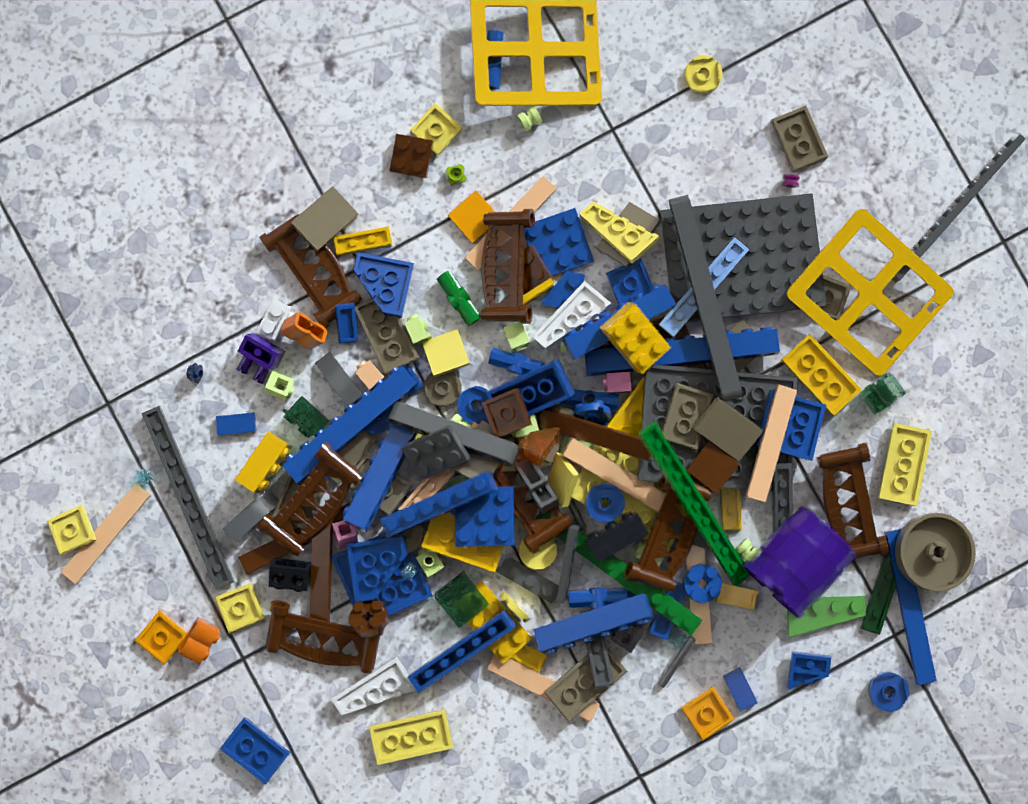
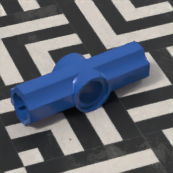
[487,30,504,90]
[488,348,547,375]
[560,389,619,411]
[568,588,627,608]

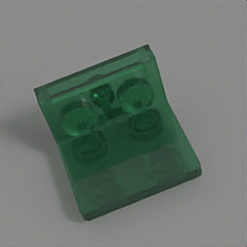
[282,396,330,438]
[434,570,489,628]

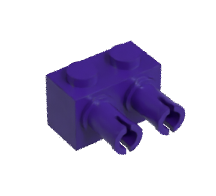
[236,333,286,384]

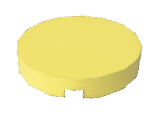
[684,55,723,94]
[519,534,557,570]
[499,591,531,623]

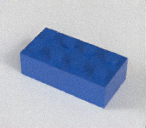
[486,358,575,416]

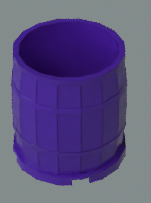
[743,506,856,619]

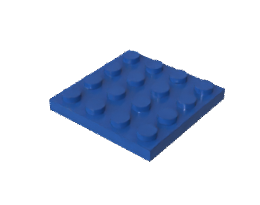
[332,532,433,621]

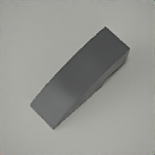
[315,352,362,407]
[513,450,559,514]
[223,489,279,543]

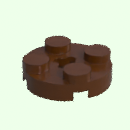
[349,600,389,637]

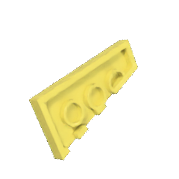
[579,202,660,264]

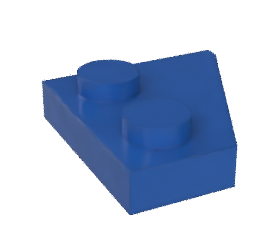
[541,271,585,309]
[787,651,831,690]

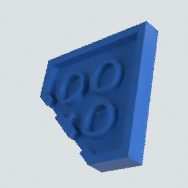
[354,252,414,318]
[346,535,408,602]

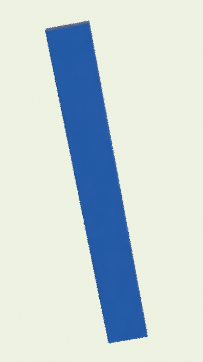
[884,529,937,685]

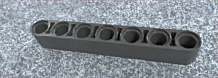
[388,402,519,466]

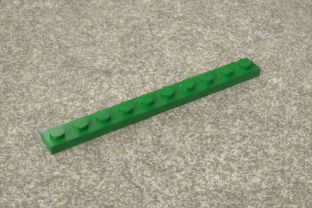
[638,422,750,587]
[535,511,702,636]

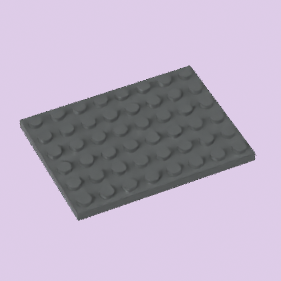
[660,193,827,322]
[637,364,797,492]

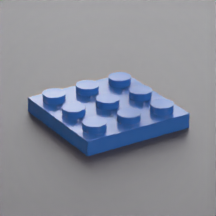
[525,208,594,276]
[756,390,826,461]
[455,487,515,547]

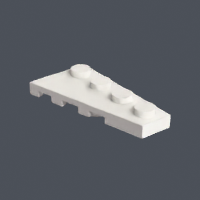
[532,281,613,351]
[331,657,416,716]

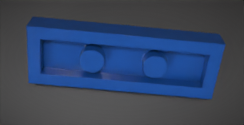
[649,580,685,640]

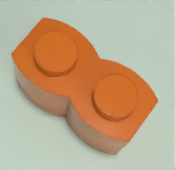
[281,313,328,350]
[178,617,220,664]

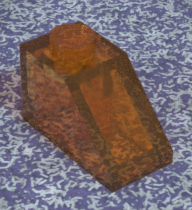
[519,427,560,467]

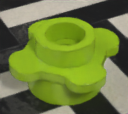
[446,164,467,185]

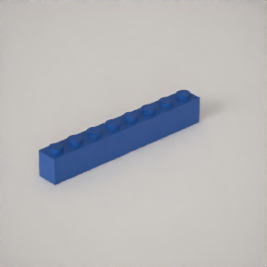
[282,366,418,485]

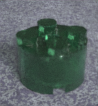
[860,372,907,415]

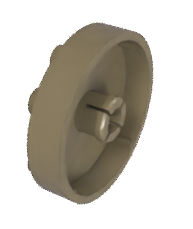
[895,513,976,591]

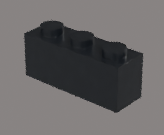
[584,511,649,562]

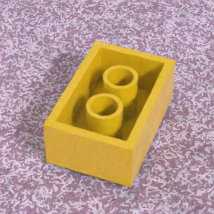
[600,302,671,374]
[234,431,293,493]

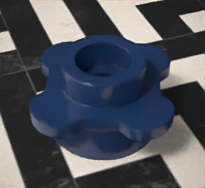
[186,363,203,383]

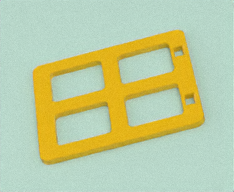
[470,0,602,106]
[787,209,954,376]

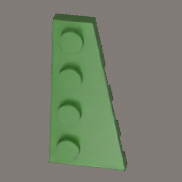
[787,596,866,637]

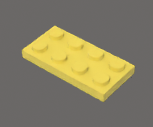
[878,423,932,506]
[369,709,454,765]

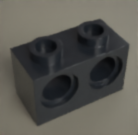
[268,558,311,592]
[611,619,652,653]

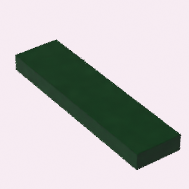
[860,555,896,635]

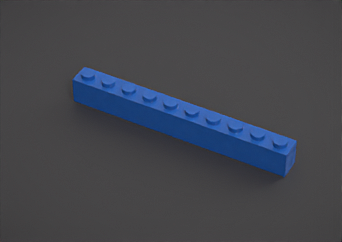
[585,327,780,377]

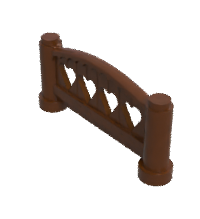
[480,209,535,324]
[259,214,362,328]
[493,435,573,555]
[256,442,363,556]
[816,442,889,559]
[624,475,711,592]
[265,600,384,674]

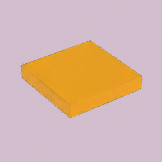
[448,190,495,244]
[134,610,188,665]
[681,686,735,741]

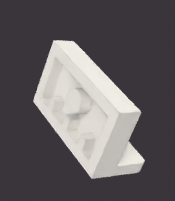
[256,299,295,343]

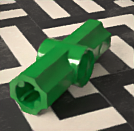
[436,270,481,327]

